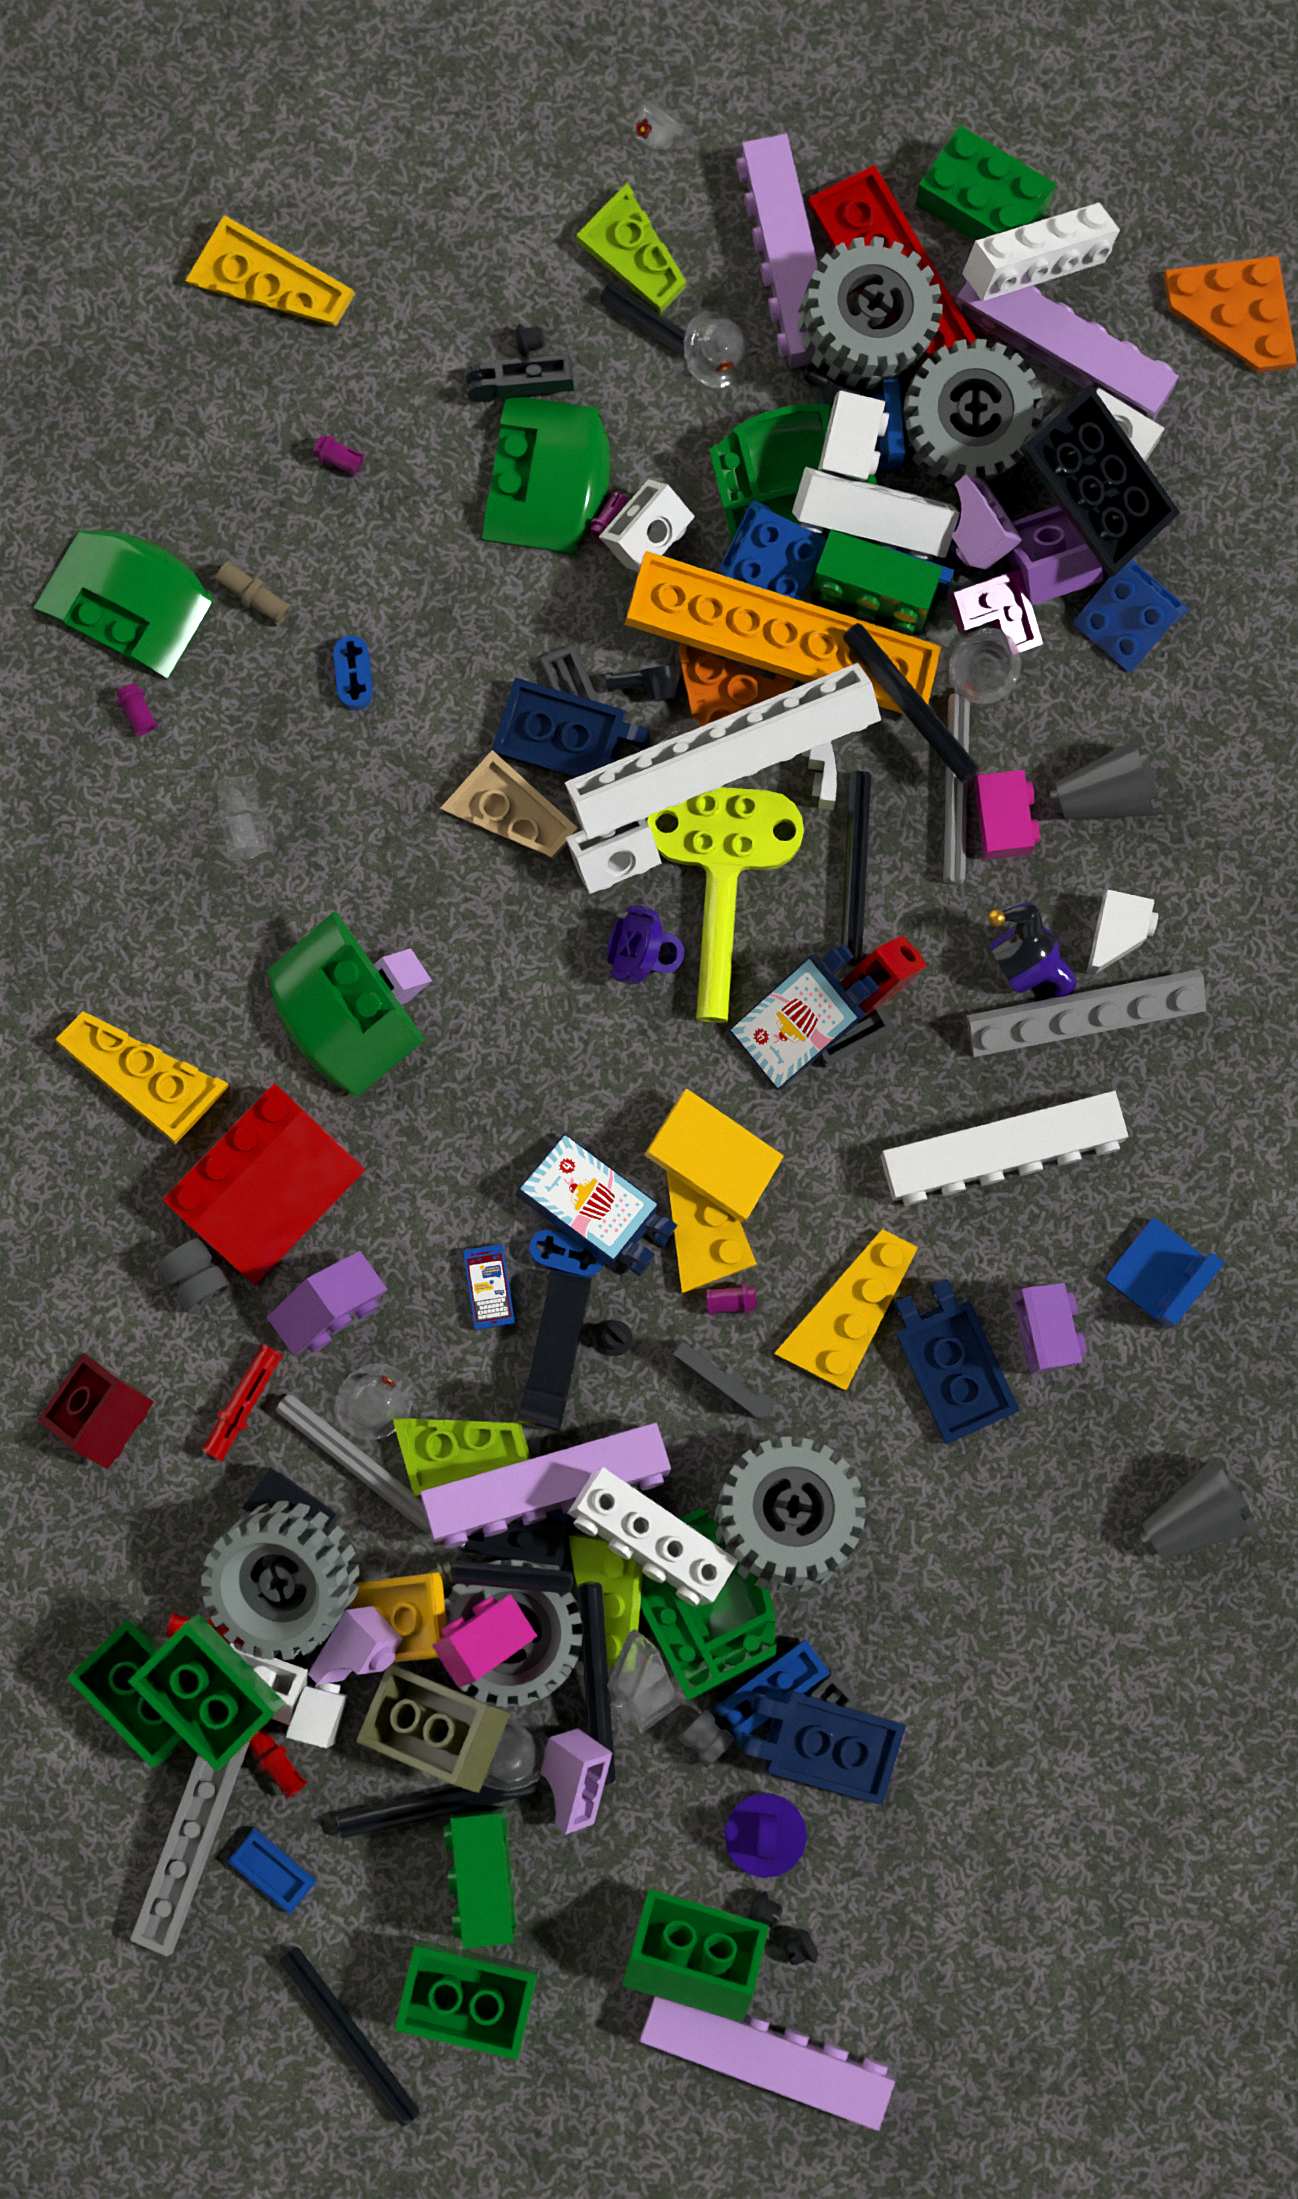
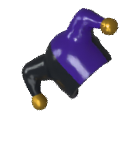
[988,903,1077,999]

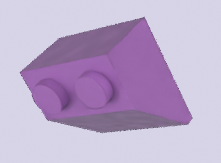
[1006,506,1103,606]
[1013,1283,1086,1375]

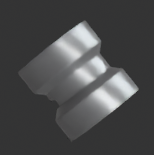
[678,1709,735,1768]

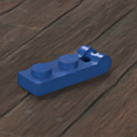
[713,1639,830,1741]

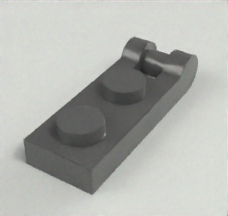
[673,1341,774,1420]

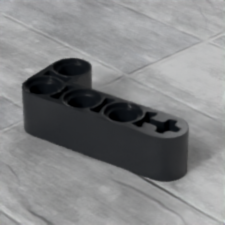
[518,1270,592,1432]

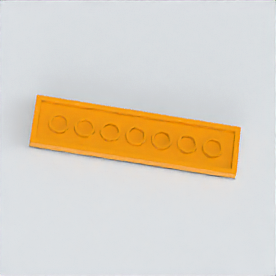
[624,551,941,714]

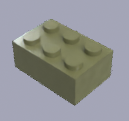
[356,1664,510,1793]

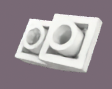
[802,742,837,810]

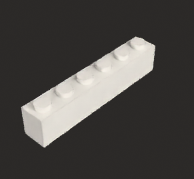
[881,1091,1129,1206]

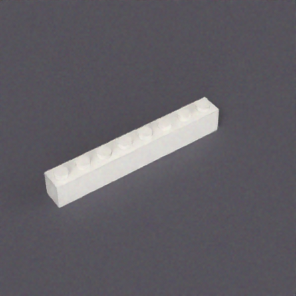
[565,663,881,840]

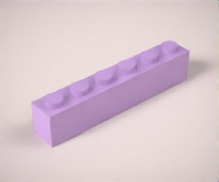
[736,134,818,369]
[956,281,1179,421]
[421,1422,671,1549]
[640,1996,895,2131]

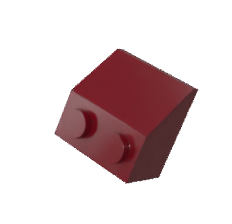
[38,1353,154,1470]

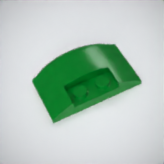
[482,396,610,554]
[709,404,877,542]
[34,529,214,680]
[268,912,425,1097]
[640,1508,777,1701]

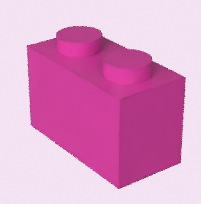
[974,770,1040,860]
[432,1594,537,1688]

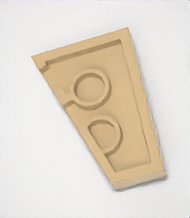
[440,750,580,859]

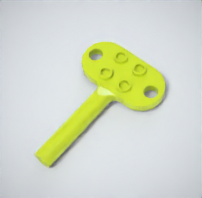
[647,787,804,1023]

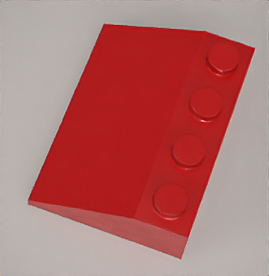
[162,1083,365,1286]

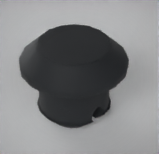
[514,323,544,357]
[597,1320,633,1356]
[747,1891,783,1928]
[783,1928,819,1966]

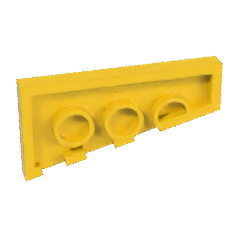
[185,215,355,327]
[55,1011,229,1145]
[666,1171,757,1294]
[774,1229,918,1391]

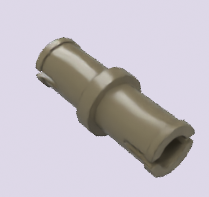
[215,561,292,626]

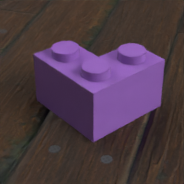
[267,1251,388,1356]

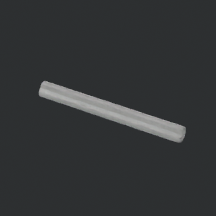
[943,693,970,884]
[276,1395,430,1534]

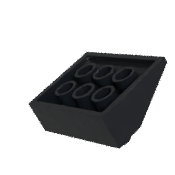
[1019,385,1180,578]

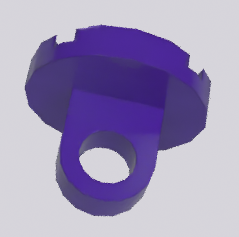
[607,905,684,985]
[724,1792,807,1878]

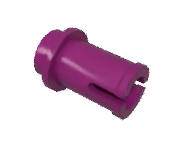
[313,435,365,477]
[590,492,630,544]
[116,684,158,736]
[707,1283,757,1315]

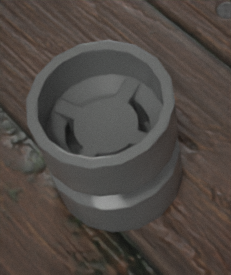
[156,1238,231,1314]

